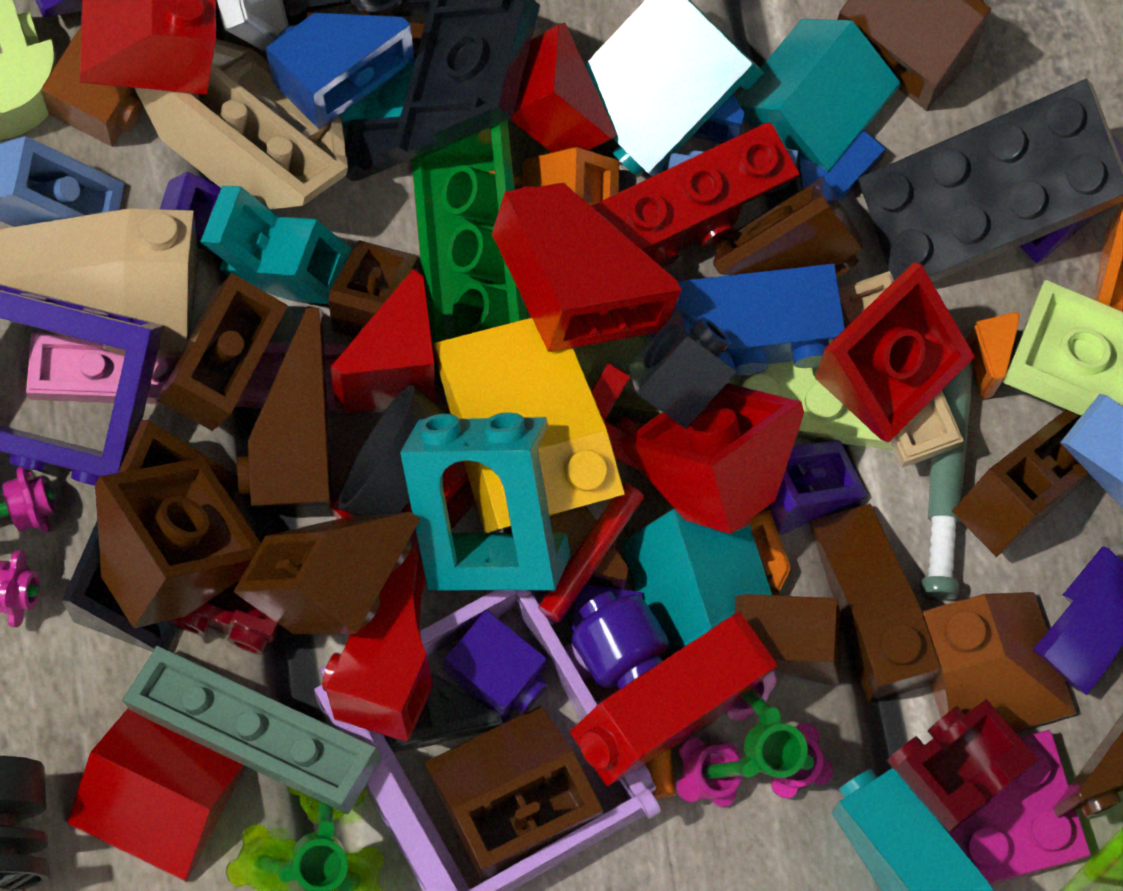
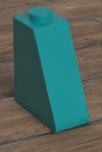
[831,768,994,891]

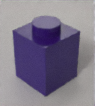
[444,610,548,722]

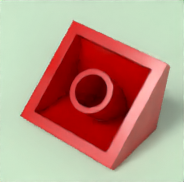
[815,262,975,443]
[331,269,435,414]
[67,708,246,882]

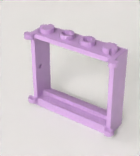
[314,590,661,891]

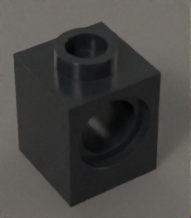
[628,309,737,429]

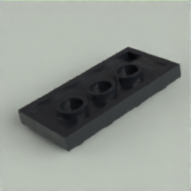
[858,78,1123,282]

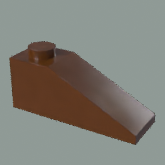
[237,308,333,509]
[952,409,1091,557]
[809,503,941,703]

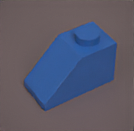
[265,13,415,129]

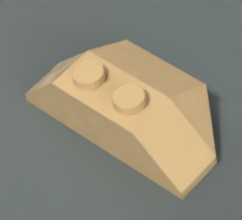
[135,39,348,209]

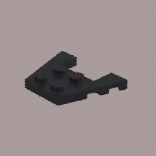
[345,0,540,181]

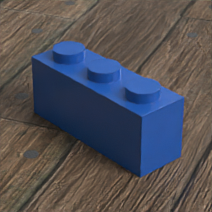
[645,264,845,375]

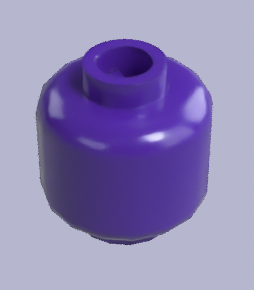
[572,591,670,689]

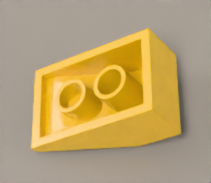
[432,318,624,534]

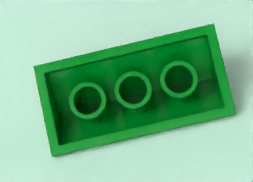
[411,120,528,387]

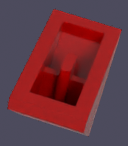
[510,23,617,153]

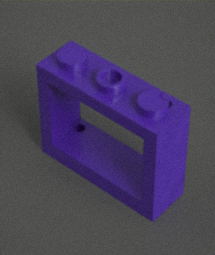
[0,284,164,486]

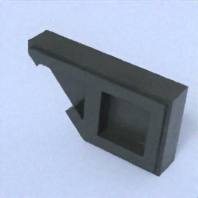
[384,673,502,753]

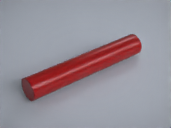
[538,483,644,622]

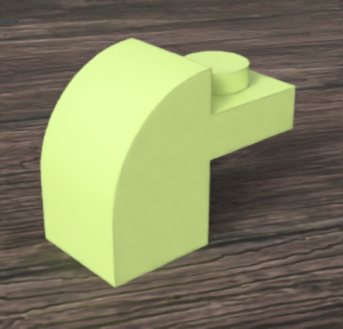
[0,0,58,141]

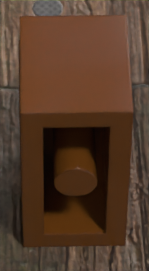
[156,273,288,431]

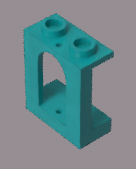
[400,412,570,590]

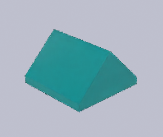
[736,19,900,172]
[621,509,772,661]

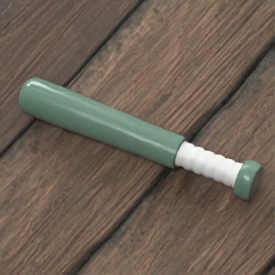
[920,360,973,601]

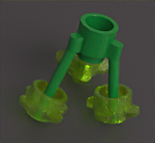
[226,786,385,891]

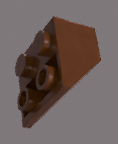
[837,0,991,111]
[234,512,420,634]
[424,705,603,882]

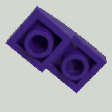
[1033,546,1123,695]

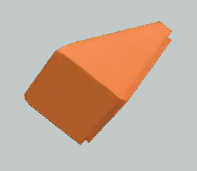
[966,312,1020,400]

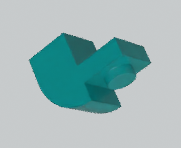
[200,185,352,304]

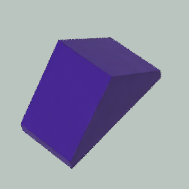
[765,440,868,536]

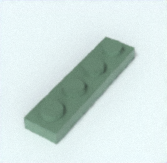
[122,646,382,815]

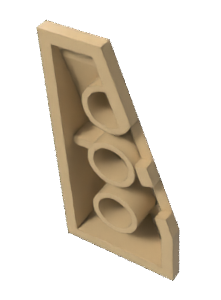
[0,208,199,358]

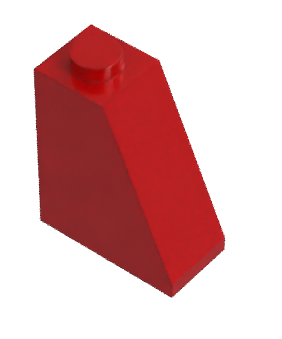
[492,183,681,352]
[569,611,779,787]

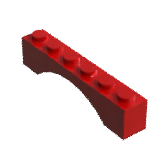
[322,405,476,742]

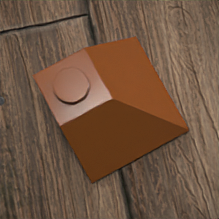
[922,592,1076,732]

